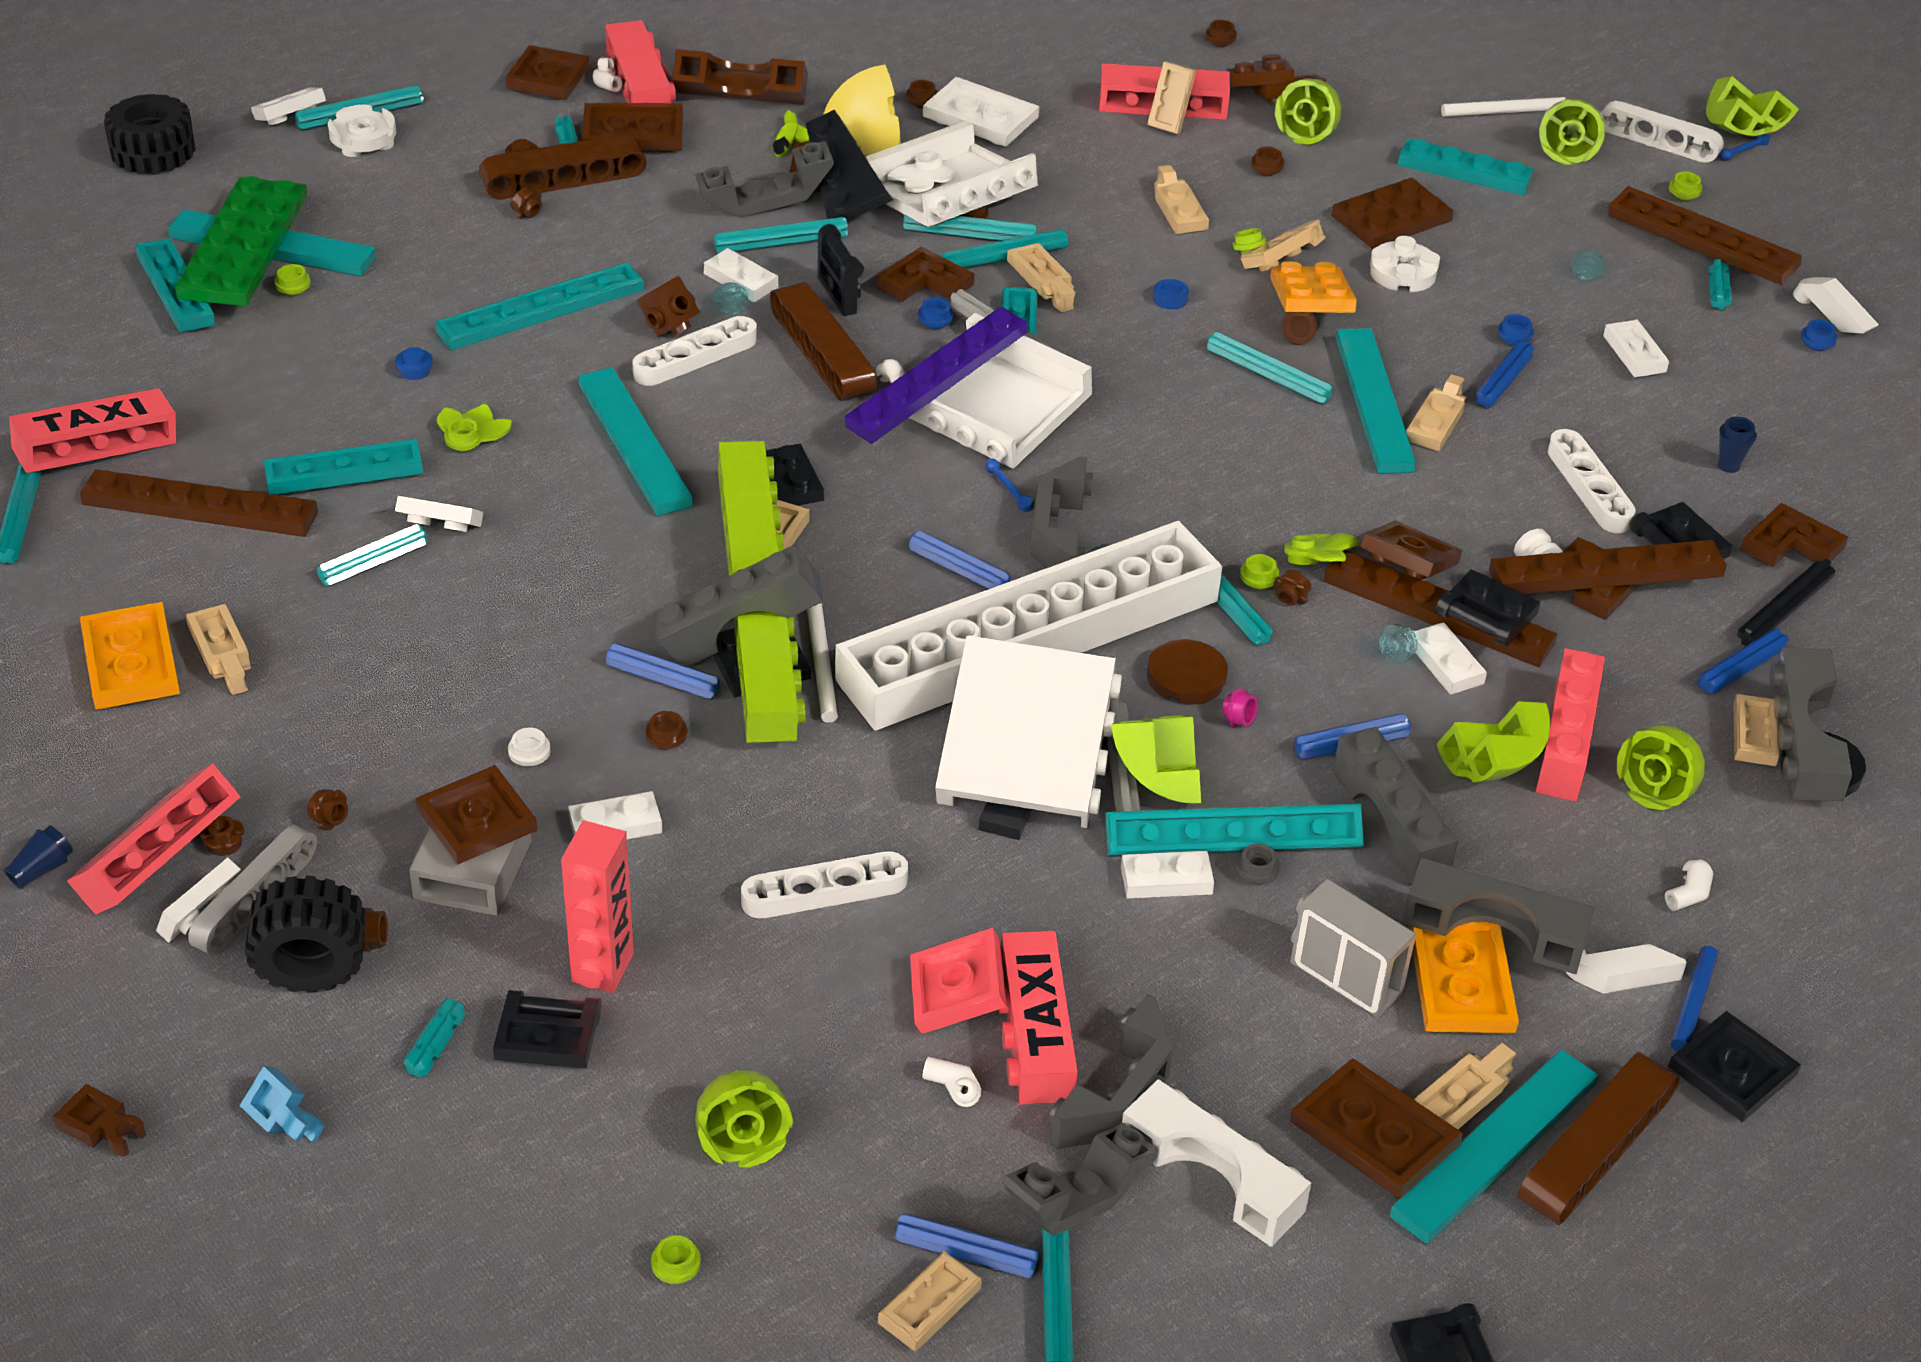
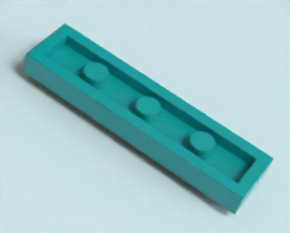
[1398,138,1534,196]
[135,238,214,332]
[264,439,423,495]

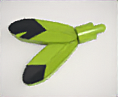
[773,110,809,157]

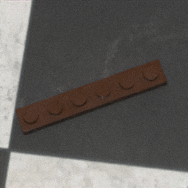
[1608,186,1801,285]
[80,469,318,537]
[1489,540,1727,594]
[1323,550,1557,668]

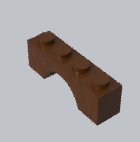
[672,49,808,105]

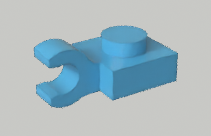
[239,1066,325,1142]

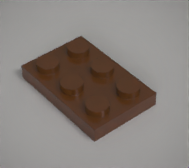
[582,103,683,152]
[1332,177,1453,249]
[1291,1058,1462,1199]

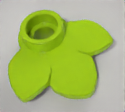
[437,404,512,452]
[1284,533,1361,565]

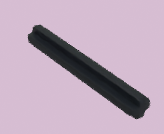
[1737,559,1835,646]

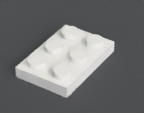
[923,77,1039,147]

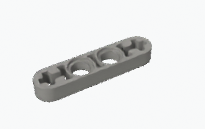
[188,825,317,955]

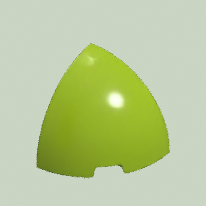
[1706,76,1799,136]
[1436,701,1550,783]
[1111,714,1201,803]

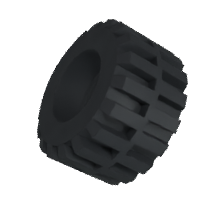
[104,94,196,174]
[245,876,367,993]

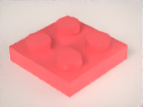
[910,927,1006,1034]

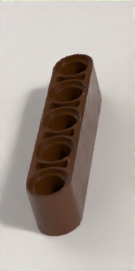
[479,134,647,200]
[770,282,877,401]
[1517,1052,1680,1225]

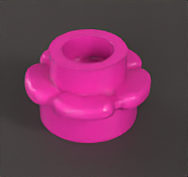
[1222,689,1258,728]

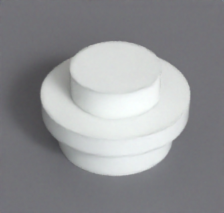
[508,728,551,766]

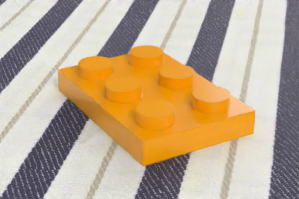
[1270,261,1357,313]
[79,602,180,710]
[1409,922,1519,1033]

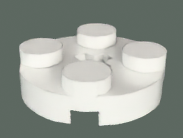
[328,105,396,157]
[1370,236,1440,292]

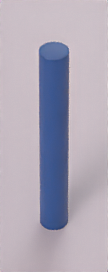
[1671,946,1718,1051]

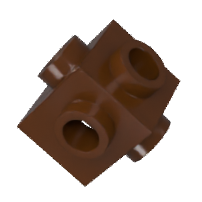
[636,275,701,337]

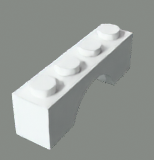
[1122,1079,1311,1247]

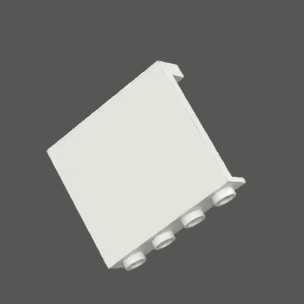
[866,121,1038,227]
[909,313,1092,469]
[935,635,1122,828]

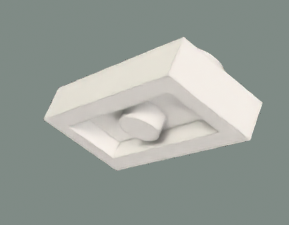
[251,87,326,125]
[704,248,778,302]
[1603,319,1669,377]
[395,496,483,532]
[1408,622,1487,695]
[568,791,662,839]
[1121,851,1214,898]
[156,858,241,943]

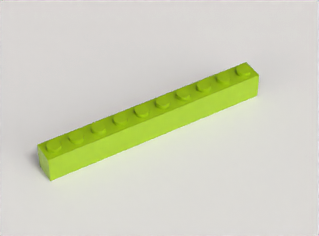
[718,441,805,743]

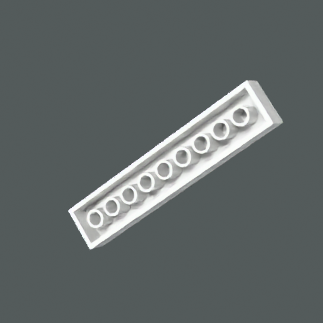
[835,520,1222,731]

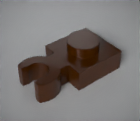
[53,1084,146,1156]

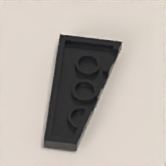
[805,109,893,222]

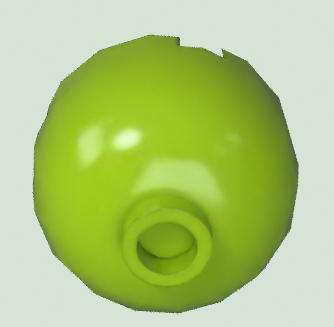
[1275,78,1342,145]
[1539,98,1605,165]
[1617,724,1705,811]
[695,1070,793,1168]

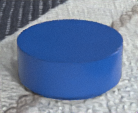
[1153,279,1189,310]

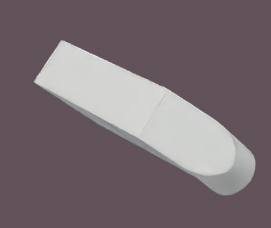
[1793,277,1879,333]
[1566,944,1687,994]

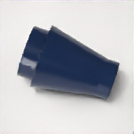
[1718,416,1757,473]
[3,825,73,889]

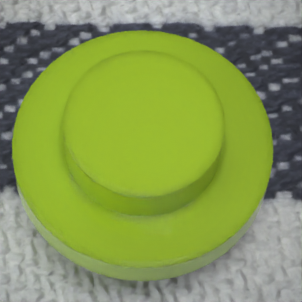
[1669,171,1703,201]
[1232,228,1267,255]
[274,264,311,296]
[1240,554,1279,589]
[651,1235,701,1284]

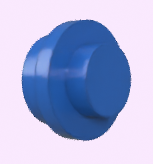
[918,297,953,329]
[1498,314,1534,346]
[1801,319,1837,351]
[395,347,433,380]

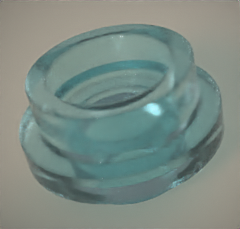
[1570,250,1605,281]
[713,282,748,314]
[1379,624,1418,664]

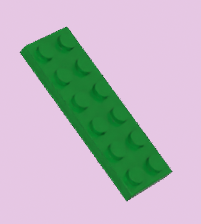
[175,176,308,306]

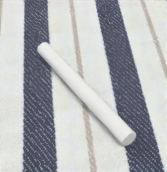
[1441,97,1566,117]
[807,603,838,723]

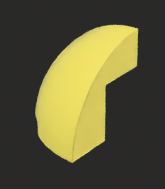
[824,65,900,155]

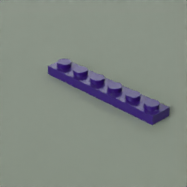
[844,306,1028,444]

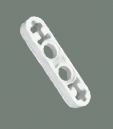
[1601,101,1723,163]
[633,316,756,386]
[1548,429,1636,533]
[741,851,908,918]

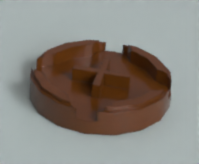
[1147,639,1228,705]

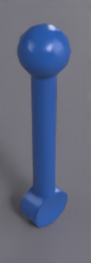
[1720,134,1770,161]
[985,458,1033,512]

